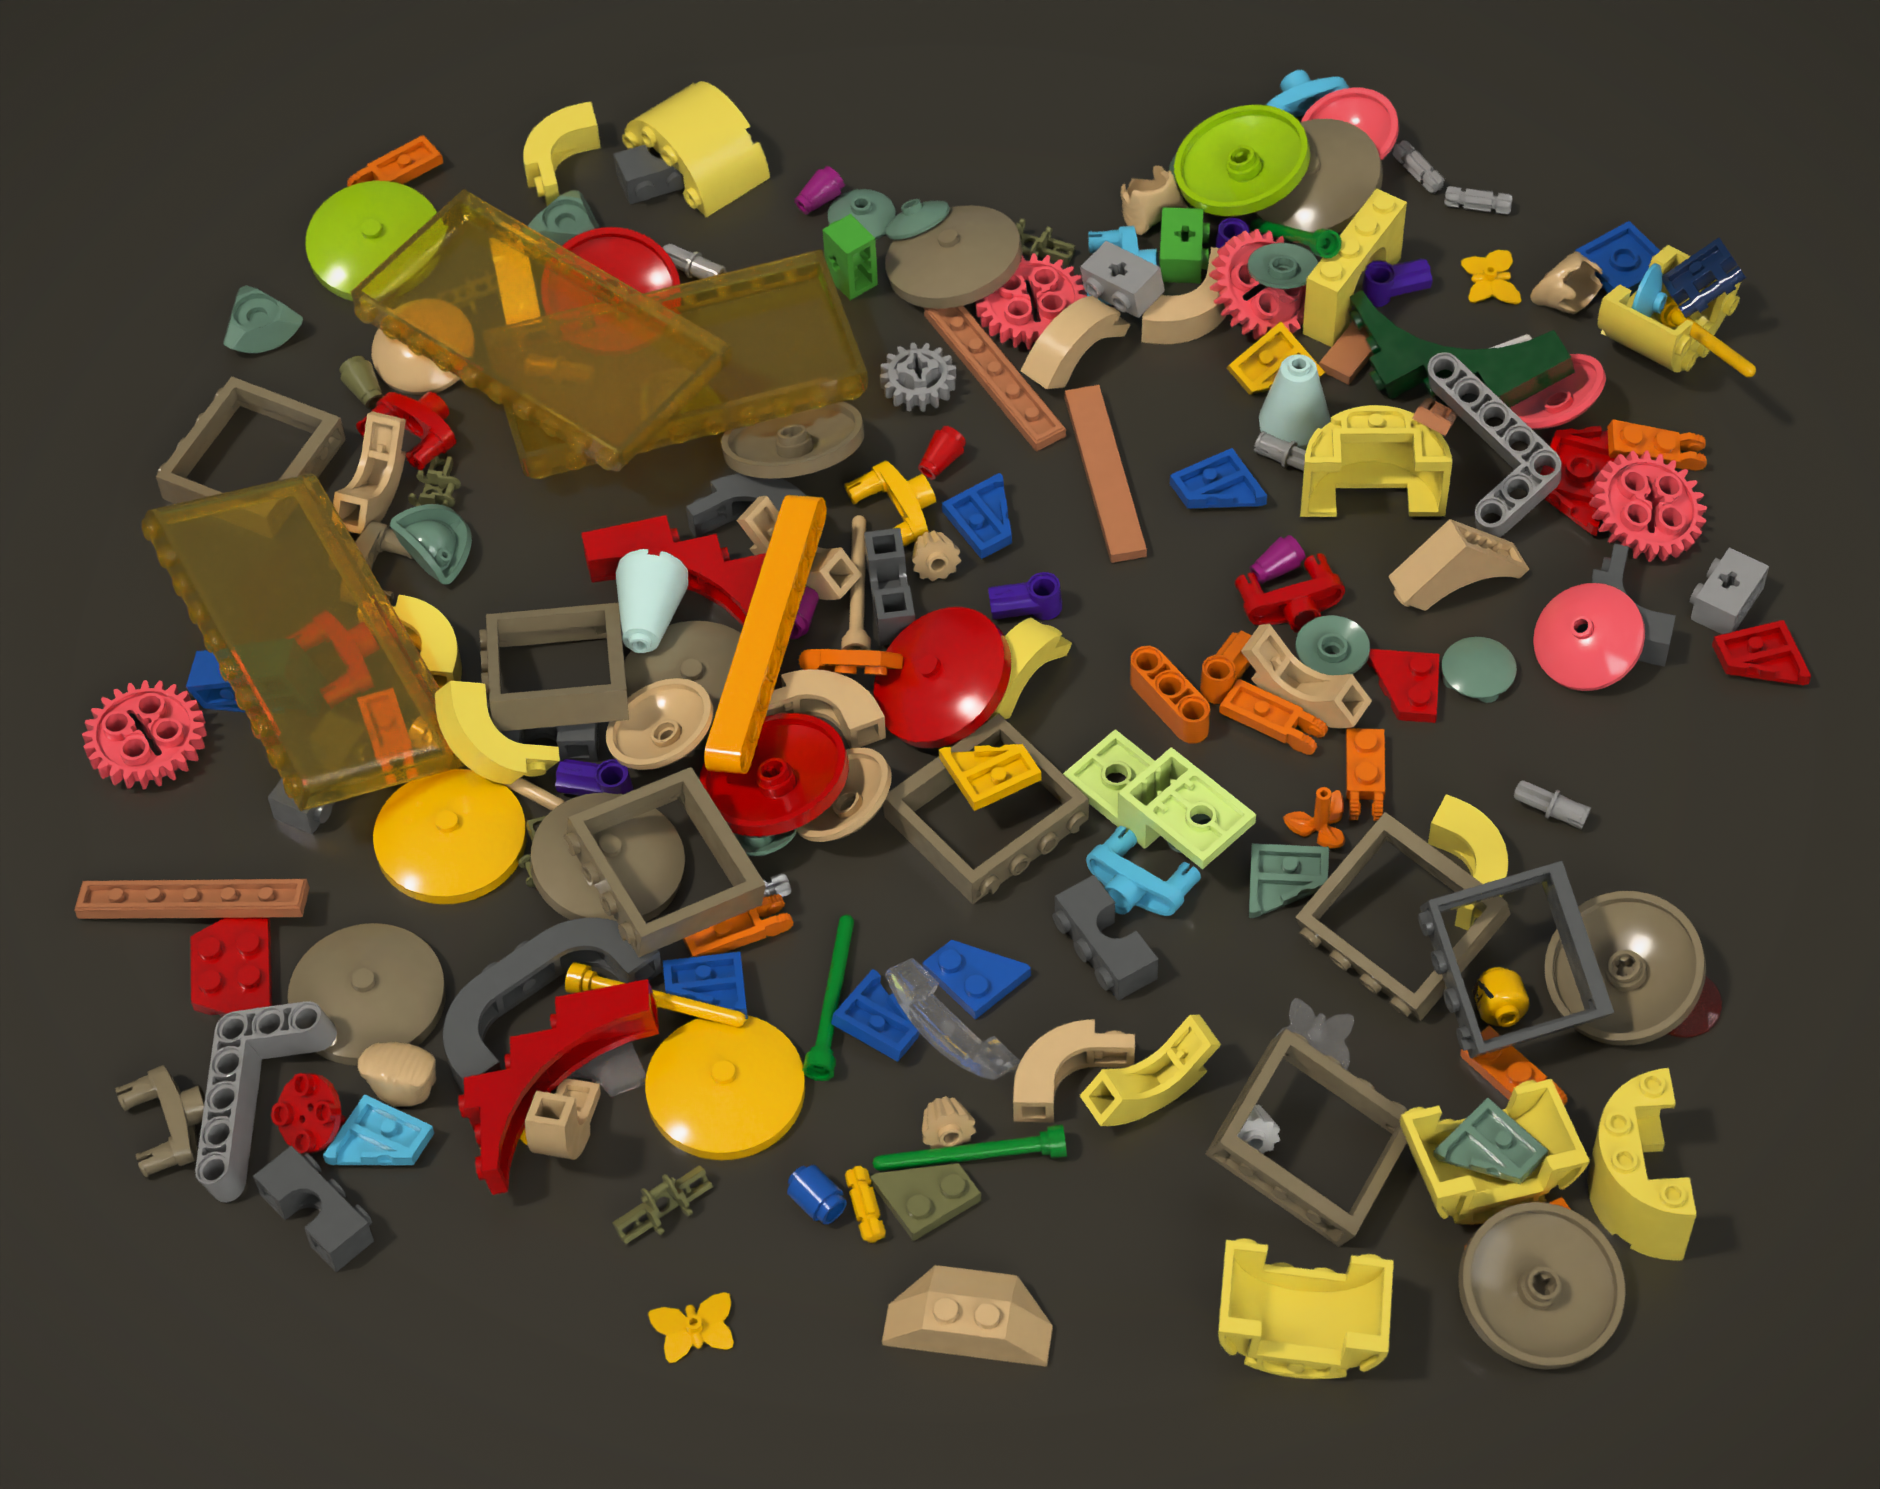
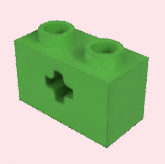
[1160,207,1210,283]
[823,214,878,300]

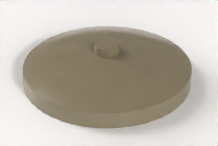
[1254,119,1383,233]
[885,205,1023,309]
[721,398,865,479]
[624,621,741,750]
[530,792,685,922]
[1545,891,1706,1046]
[288,923,446,1066]
[1459,1202,1625,1370]

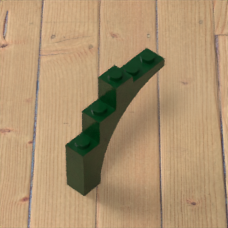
[1349,290,1575,408]

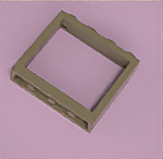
[156,376,346,541]
[479,603,629,732]
[883,714,1089,904]
[564,767,766,957]
[1295,812,1511,1021]
[1205,1029,1408,1247]

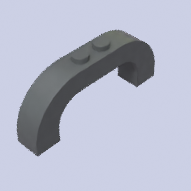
[443,918,663,1094]

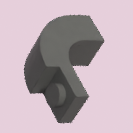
[686,473,806,538]
[1591,544,1676,667]

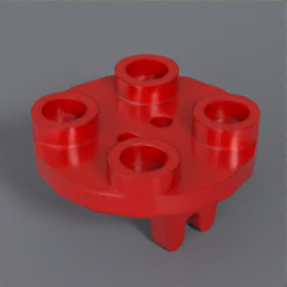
[271,1073,347,1154]

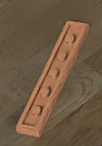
[924,306,1066,451]
[1065,385,1147,563]
[1412,398,1458,436]
[74,879,310,919]

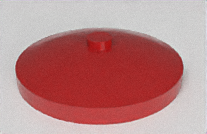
[541,227,681,361]
[873,607,1011,748]
[699,713,849,837]

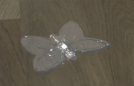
[1274,998,1355,1070]

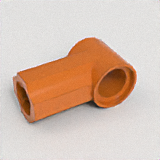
[1200,630,1252,704]

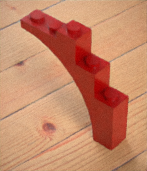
[581,515,766,626]
[458,979,659,1195]

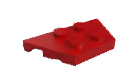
[1540,426,1616,536]
[190,917,272,1017]

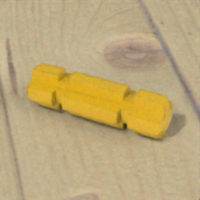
[845,1166,885,1243]

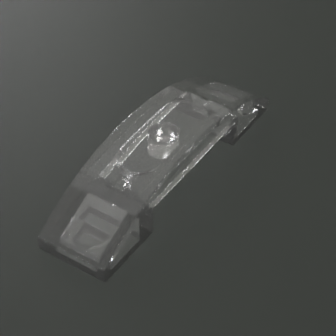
[885,958,1020,1080]

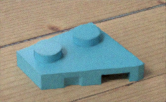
[323,1094,435,1165]

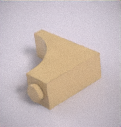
[1388,519,1530,611]

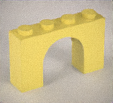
[1302,189,1407,347]

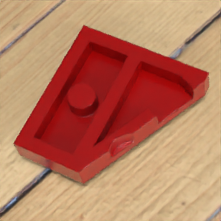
[1712,620,1811,686]
[1367,649,1440,723]

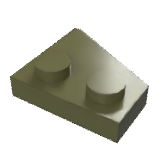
[870,1163,981,1242]

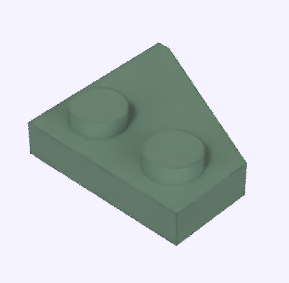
[1249,843,1329,918]
[1433,1098,1549,1184]

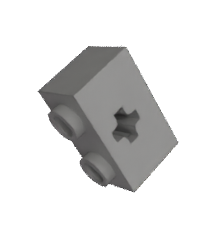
[1080,241,1165,318]
[1690,547,1769,634]

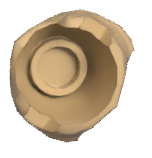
[1121,166,1188,235]
[1530,251,1603,314]
[358,1042,436,1107]

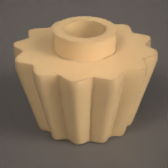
[912,530,961,582]
[922,1096,976,1149]

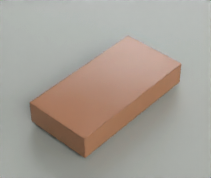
[1319,322,1373,385]

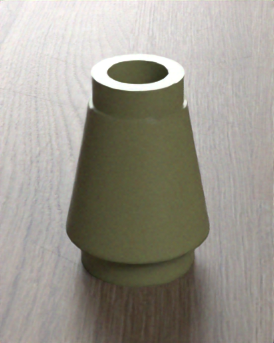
[339,356,383,409]

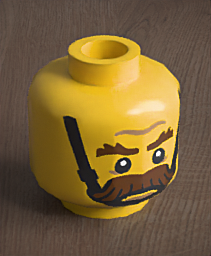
[1473,967,1530,1027]

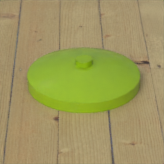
[1174,105,1311,216]
[306,181,444,303]

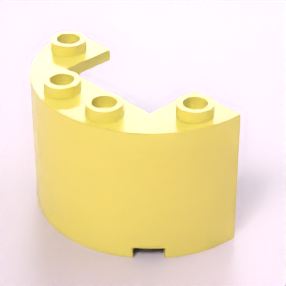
[622,81,770,217]
[1598,245,1741,373]
[1300,405,1453,517]
[1587,1068,1697,1260]
[1400,1079,1590,1224]
[1218,1239,1393,1379]

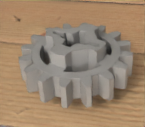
[880,342,956,412]

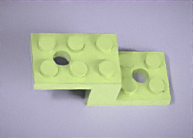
[1063,729,1256,869]

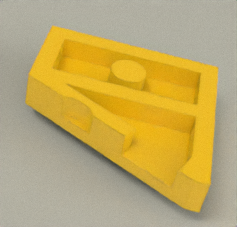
[1227,322,1325,395]
[939,744,1041,811]

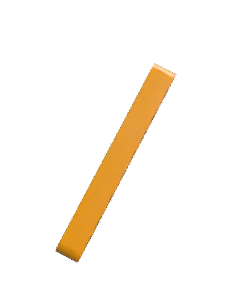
[704,495,827,774]

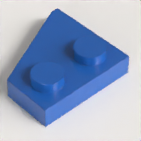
[1169,448,1267,509]
[942,473,1012,559]
[922,940,1031,1020]
[663,952,748,1019]
[831,969,921,1062]

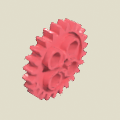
[1209,229,1306,340]
[975,253,1087,350]
[1589,450,1707,562]
[82,680,207,789]

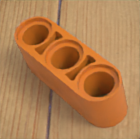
[1130,646,1210,744]

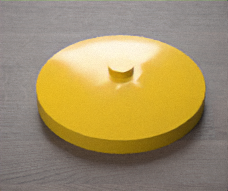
[373,769,527,904]
[645,1015,805,1160]

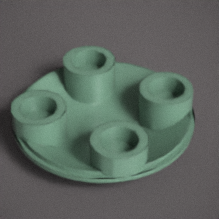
[1442,637,1517,703]

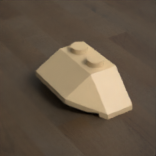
[882,1265,1053,1367]

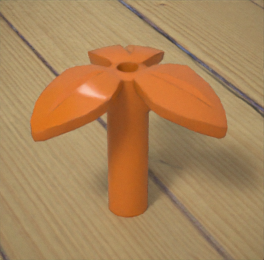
[1283,787,1345,849]

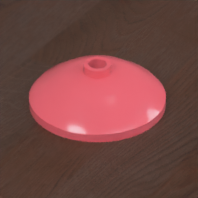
[1301,88,1399,160]
[1510,354,1606,429]
[1533,583,1645,691]

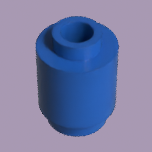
[787,1165,847,1225]

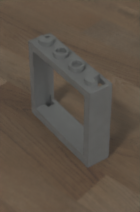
[1418,861,1614,1059]

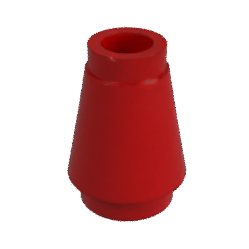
[918,426,966,480]

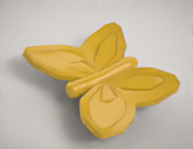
[1461,250,1522,305]
[648,1292,734,1363]

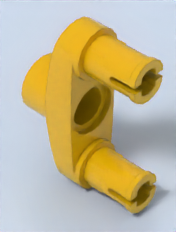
[844,460,936,547]

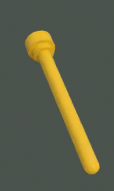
[1654,296,1756,378]
[565,962,746,1027]

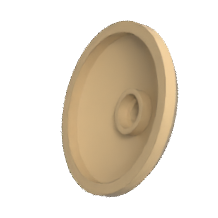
[372,301,476,396]
[606,678,714,770]
[796,748,892,842]

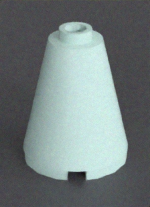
[1259,354,1330,450]
[616,549,688,653]

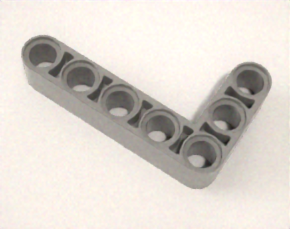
[1427,352,1561,538]
[195,1001,337,1202]

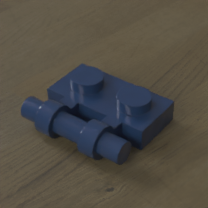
[1662,237,1746,318]

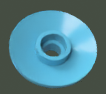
[1632,263,1667,317]

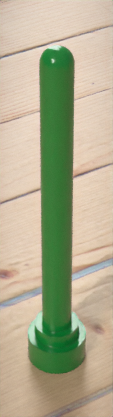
[1250,219,1341,258]
[802,914,854,1081]
[872,1125,1067,1171]

